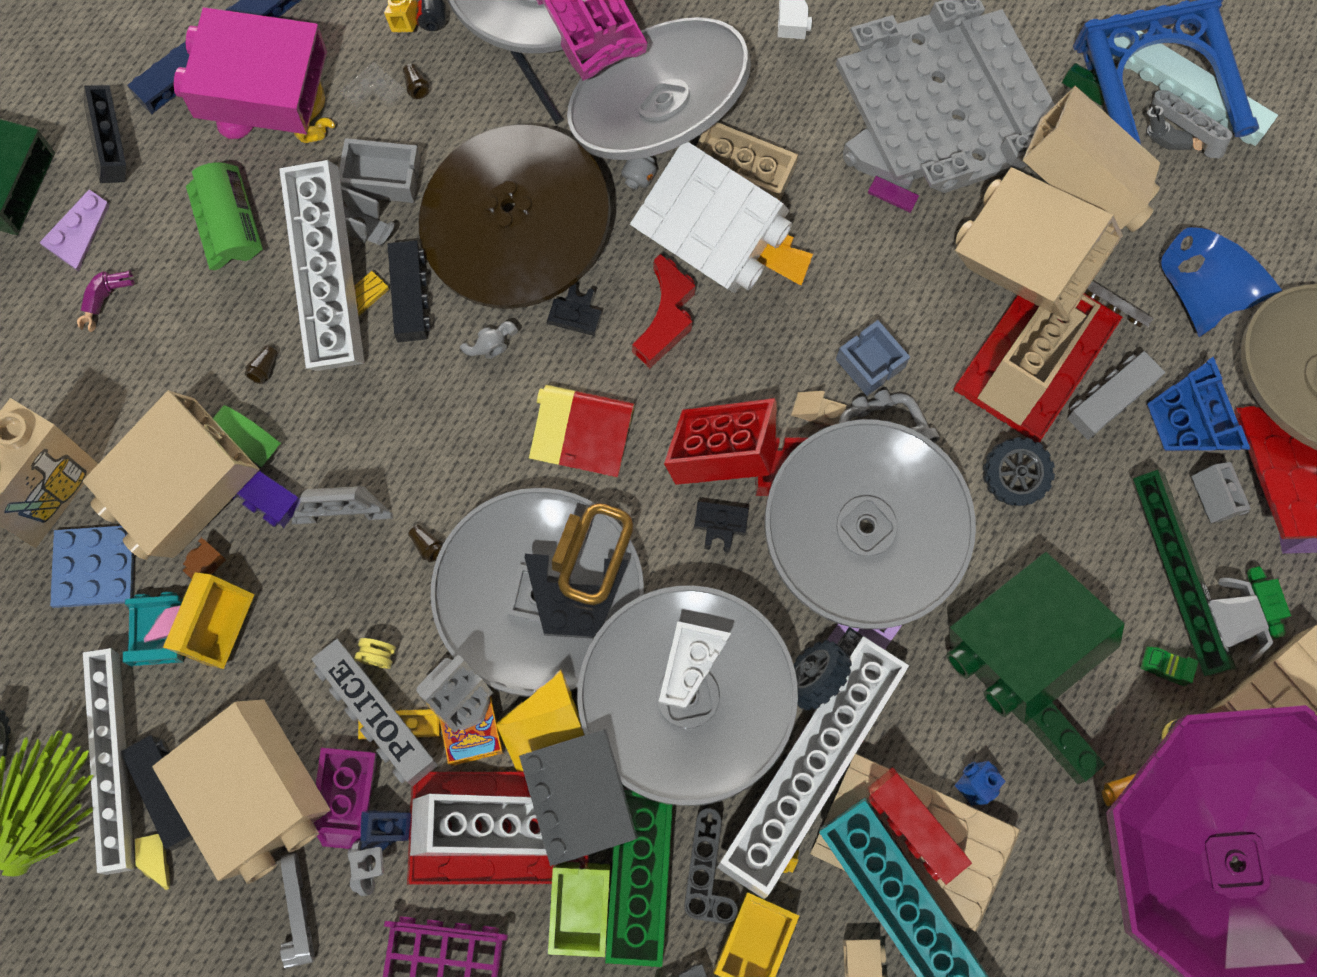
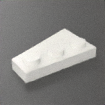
[659,621,731,709]

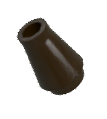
[403,64,429,99]
[245,346,278,384]
[408,525,443,563]

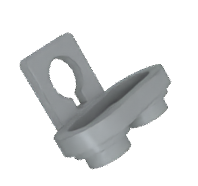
[348,840,384,896]

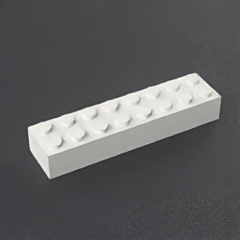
[279,160,365,371]

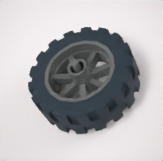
[983,438,1055,506]
[793,640,852,710]

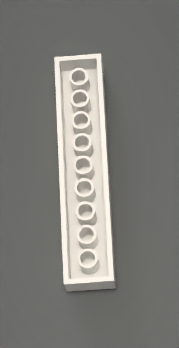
[717,636,909,899]

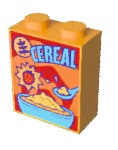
[439,695,504,766]

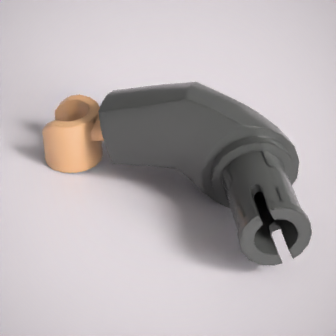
[1147,106,1205,150]

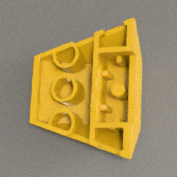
[496,670,585,772]

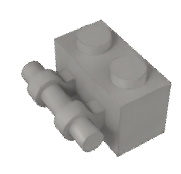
[1191,462,1251,523]

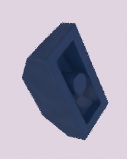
[360,811,411,851]

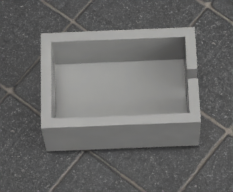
[339,138,421,203]

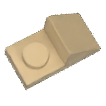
[791,391,847,427]

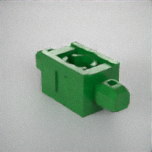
[1247,566,1291,640]

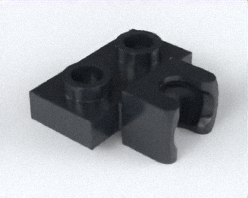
[547,284,602,336]
[694,501,749,553]

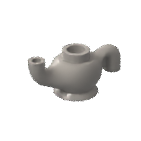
[460,321,518,359]

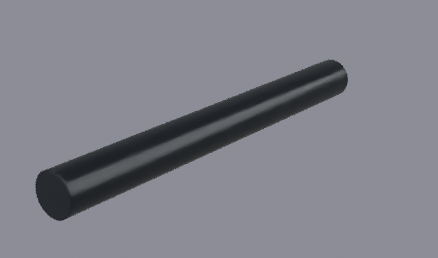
[510,51,564,124]

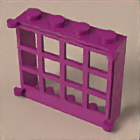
[383,916,508,977]

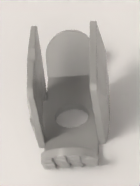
[341,186,395,245]
[1209,578,1273,664]

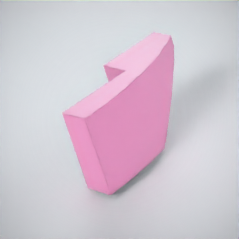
[144,606,180,643]

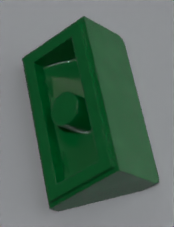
[1061,63,1105,106]

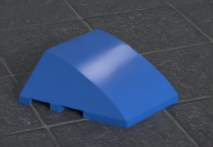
[1147,357,1250,451]

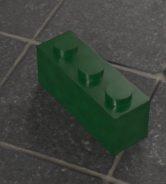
[1026,703,1106,785]

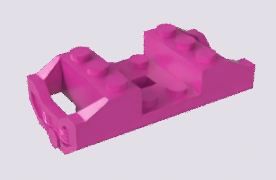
[536,0,648,81]

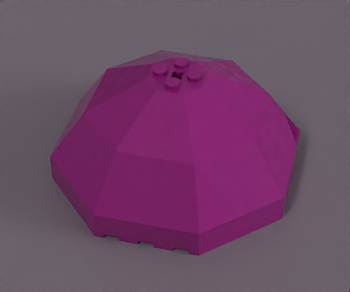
[1106,705,1317,977]

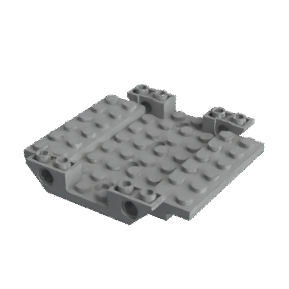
[836,0,1055,193]

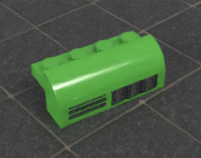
[186,162,263,270]

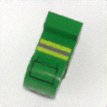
[1140,647,1199,687]

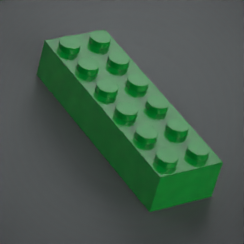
[605,790,672,967]

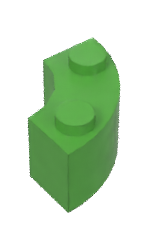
[213,405,281,467]

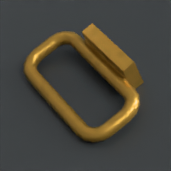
[552,503,633,605]

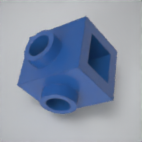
[955,761,1005,806]

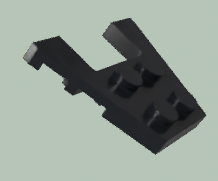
[524,554,628,639]

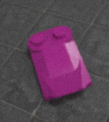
[313,748,377,849]

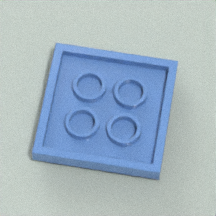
[50,526,134,608]

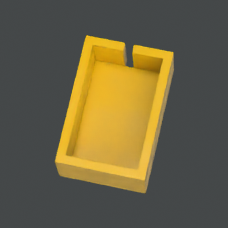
[163,572,255,669]
[713,892,799,977]

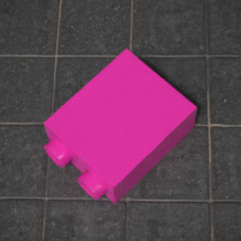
[174,7,327,134]

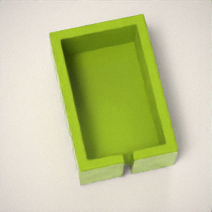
[548,862,610,957]

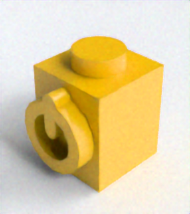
[384,0,417,32]

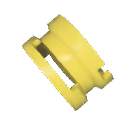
[354,638,396,669]

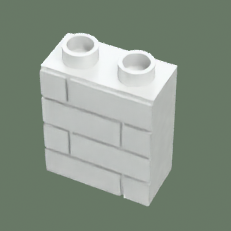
[630,142,792,293]

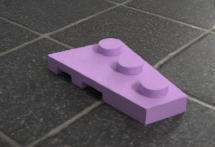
[40,190,110,272]

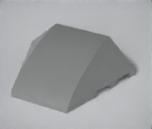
[292,486,393,525]

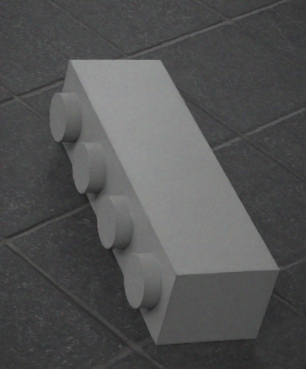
[1067,351,1166,440]

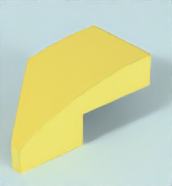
[135,834,170,890]

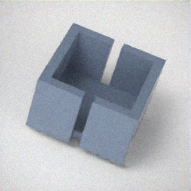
[836,320,910,396]

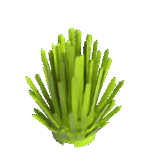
[0,730,94,877]

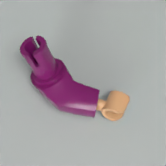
[77,270,135,332]

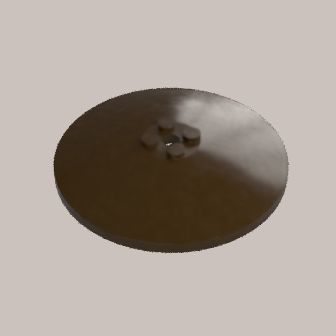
[418,125,611,309]

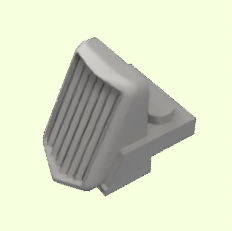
[416,655,493,733]

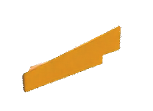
[757,235,813,285]

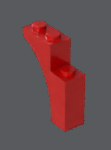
[632,254,695,369]

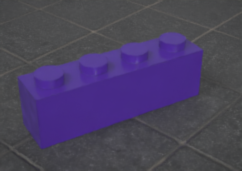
[232,471,299,528]

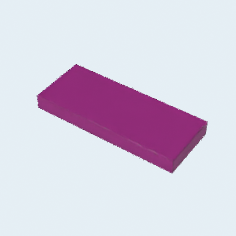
[868,176,919,213]

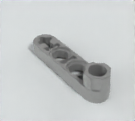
[1151,90,1232,159]
[280,852,315,969]

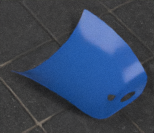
[1161,227,1282,337]

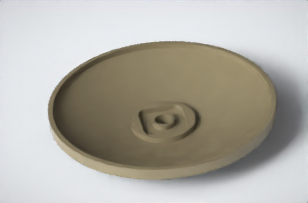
[1241,284,1317,450]

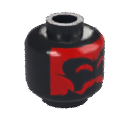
[416,0,447,31]

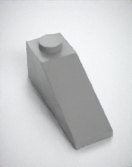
[843,128,914,190]

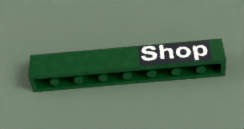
[1133,469,1237,677]

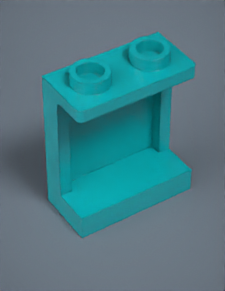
[123,592,184,666]

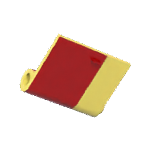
[529,385,635,477]

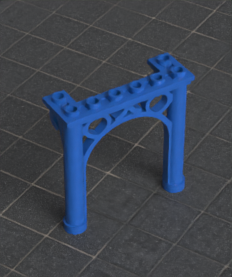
[1073,0,1260,146]

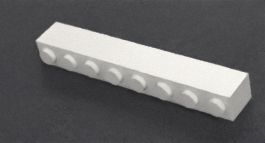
[83,648,135,875]

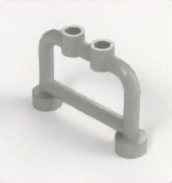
[839,390,940,443]

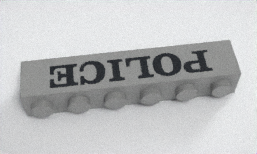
[311,639,438,786]

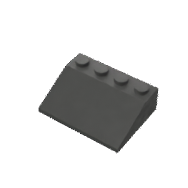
[519,729,638,866]

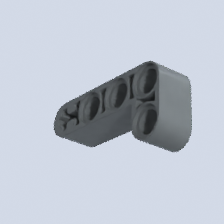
[684,808,737,924]

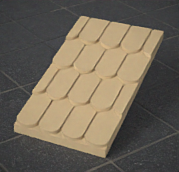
[810,754,1021,932]

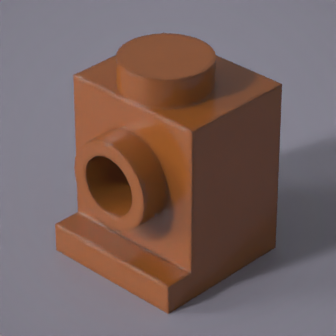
[182,537,226,579]

